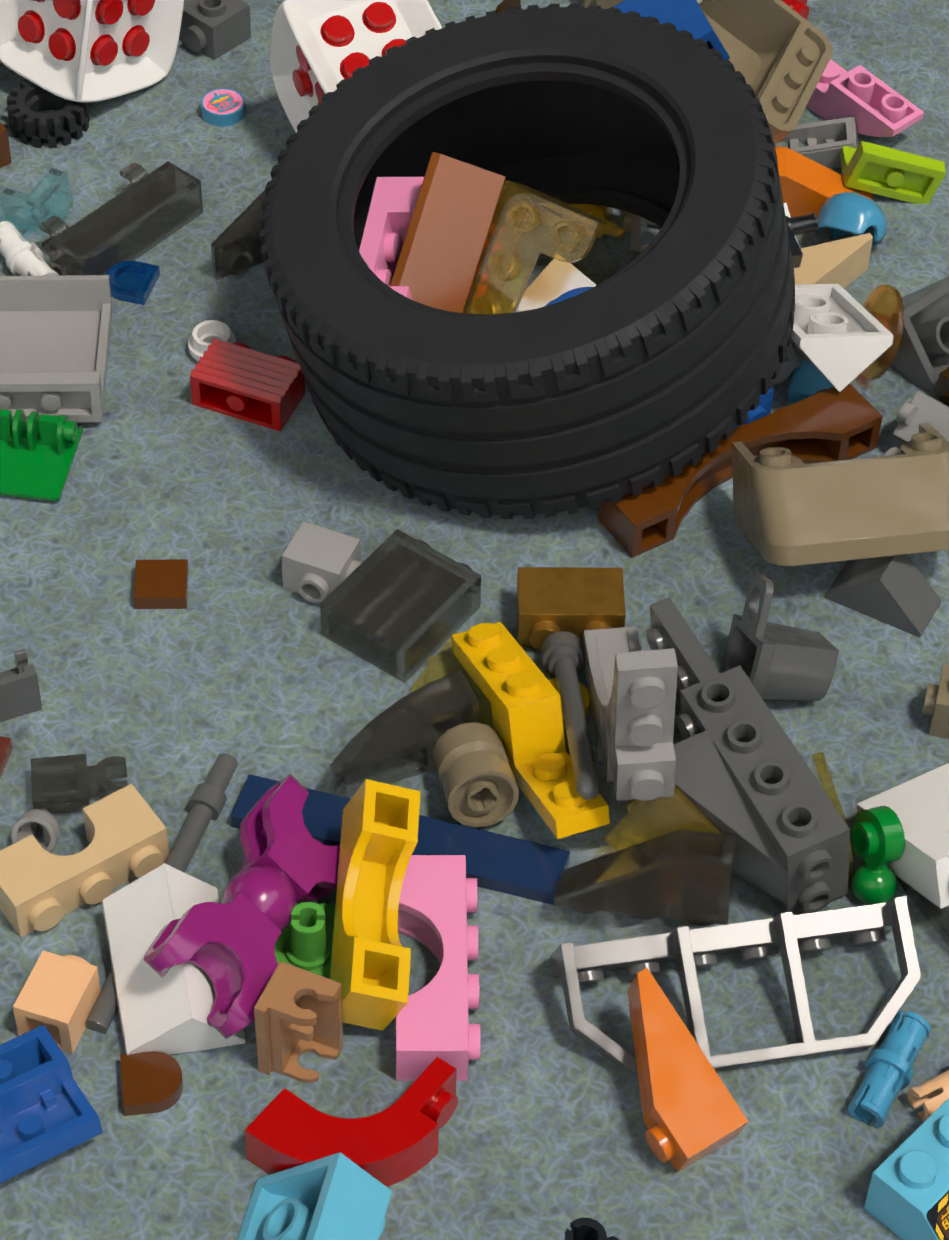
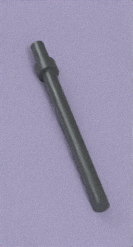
[85,753,238,1034]

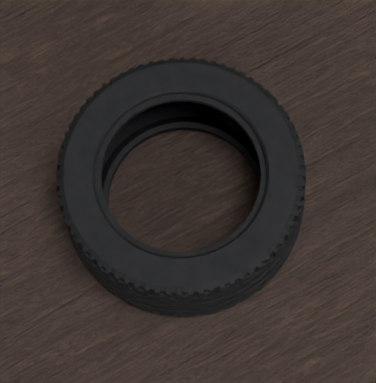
[260,4,795,519]

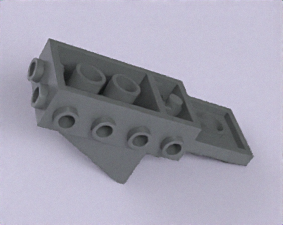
[646,597,850,915]

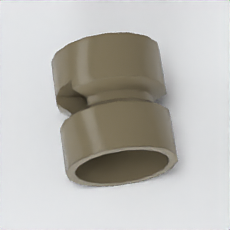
[433,722,519,828]

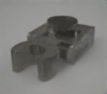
[31,754,128,814]

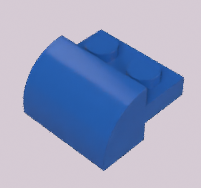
[0,1024,103,1183]

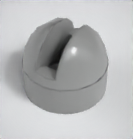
[11,809,60,853]

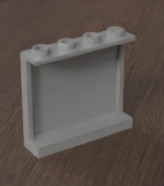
[0,275,112,423]

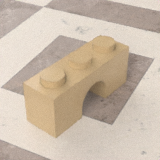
[0,783,169,938]

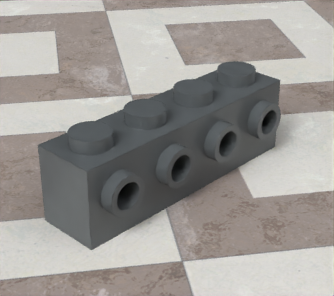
[179,0,251,60]

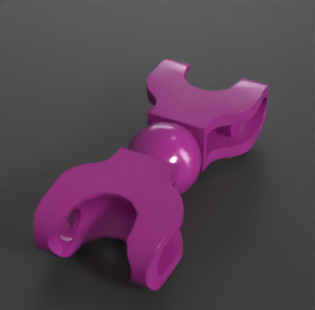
[143,774,340,1039]

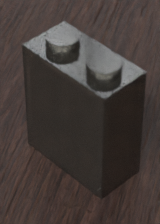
[320,529,481,683]

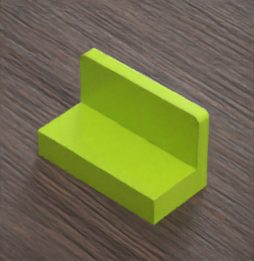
[839,141,946,204]

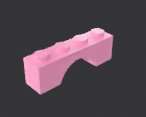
[396,855,480,1081]

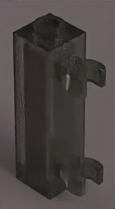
[39,161,203,277]

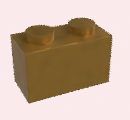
[516,567,626,650]

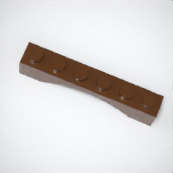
[598,383,883,558]

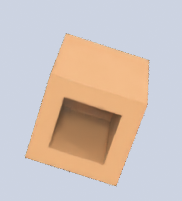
[13,950,101,1054]

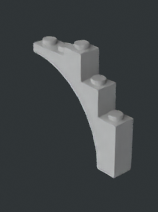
[583,626,678,801]

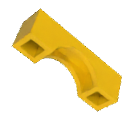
[330,779,421,1031]

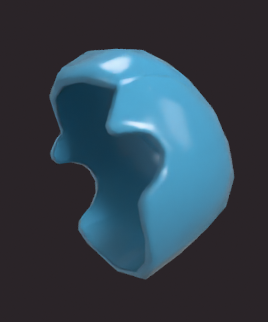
[814,192,887,245]

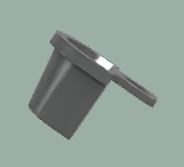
[724,572,839,701]

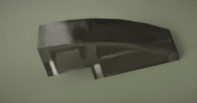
[330,670,479,798]

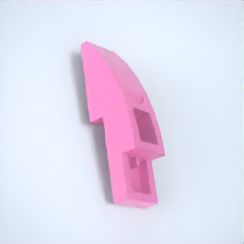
[806,59,924,137]

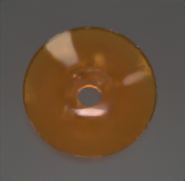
[859,284,904,381]

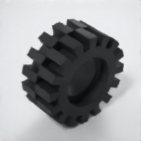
[7,79,90,149]

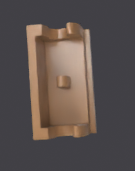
[254,961,343,1083]

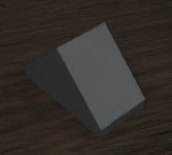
[825,554,941,638]

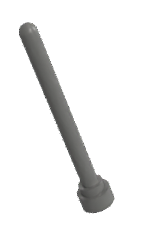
[540,631,599,800]

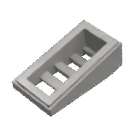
[775,116,859,167]

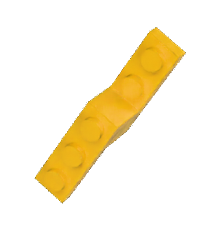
[451,622,610,839]

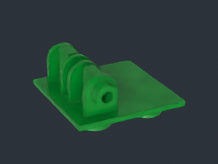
[0,409,83,502]

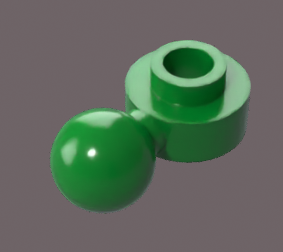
[850,806,905,905]

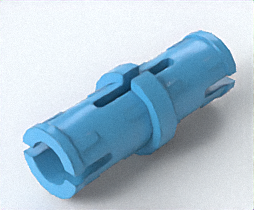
[847,1010,931,1128]

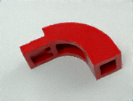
[245,1056,458,1187]

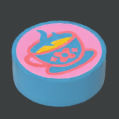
[201,88,245,127]

